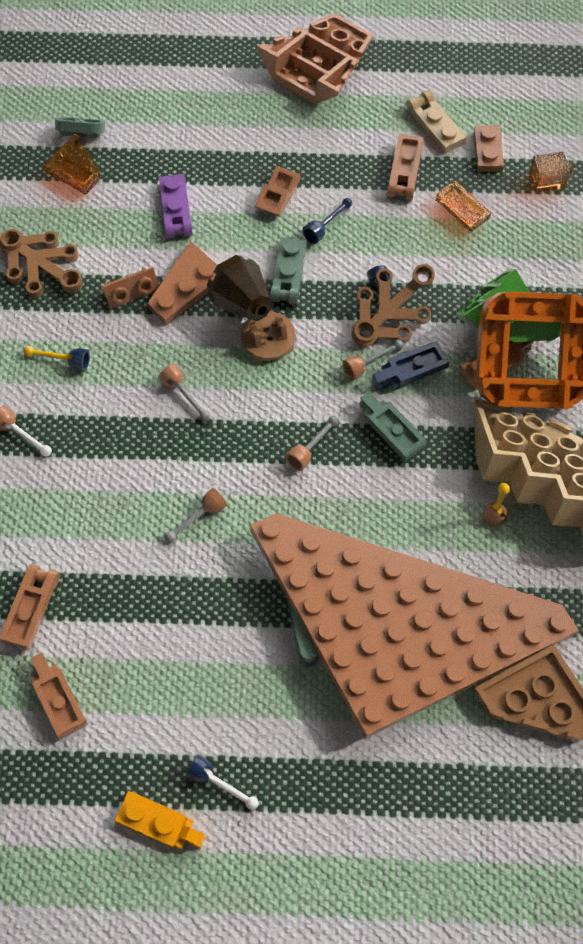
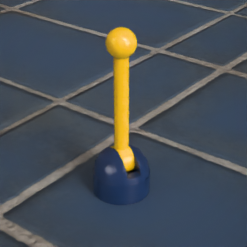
[23,346,90,371]

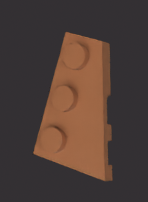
[148,241,217,325]

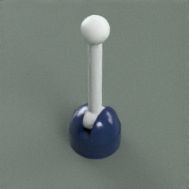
[185,755,259,810]

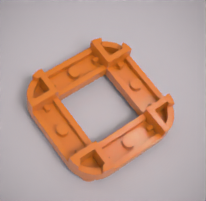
[476,292,583,409]

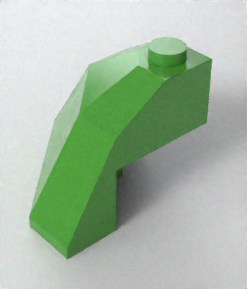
[457,269,561,342]

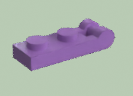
[159,174,193,239]

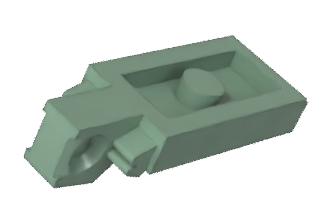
[359,392,427,462]

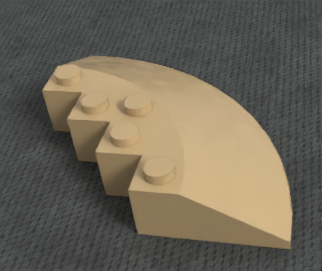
[473,399,583,535]

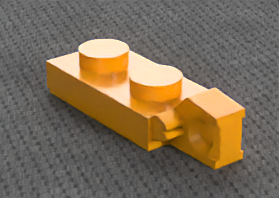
[114,791,206,850]

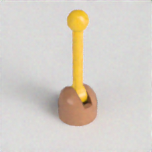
[483,483,510,527]

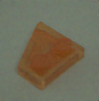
[44,133,102,195]

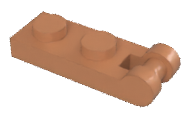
[387,134,424,201]
[0,564,60,651]

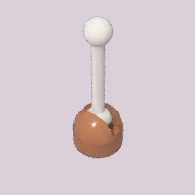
[0,406,52,457]

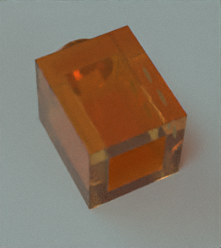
[529,151,572,193]

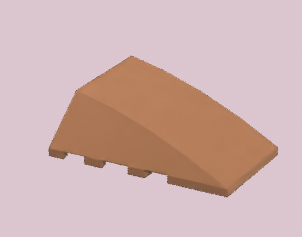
[257,13,373,104]

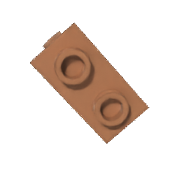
[101,267,159,309]

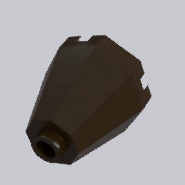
[207,255,272,321]

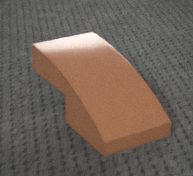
[255,166,301,217]

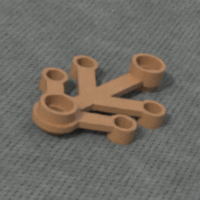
[0,229,83,298]
[351,264,435,346]

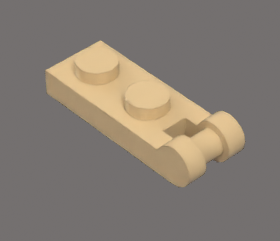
[406,90,467,154]

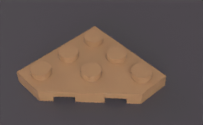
[473,644,583,743]

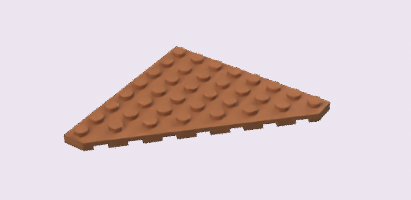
[250,513,579,739]

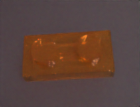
[435,180,491,232]

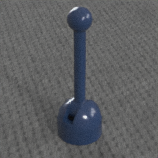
[302,198,352,244]

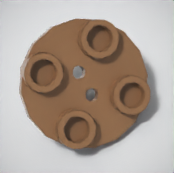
[241,311,296,362]

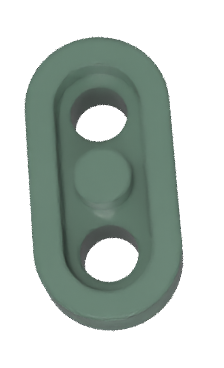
[55,117,105,138]

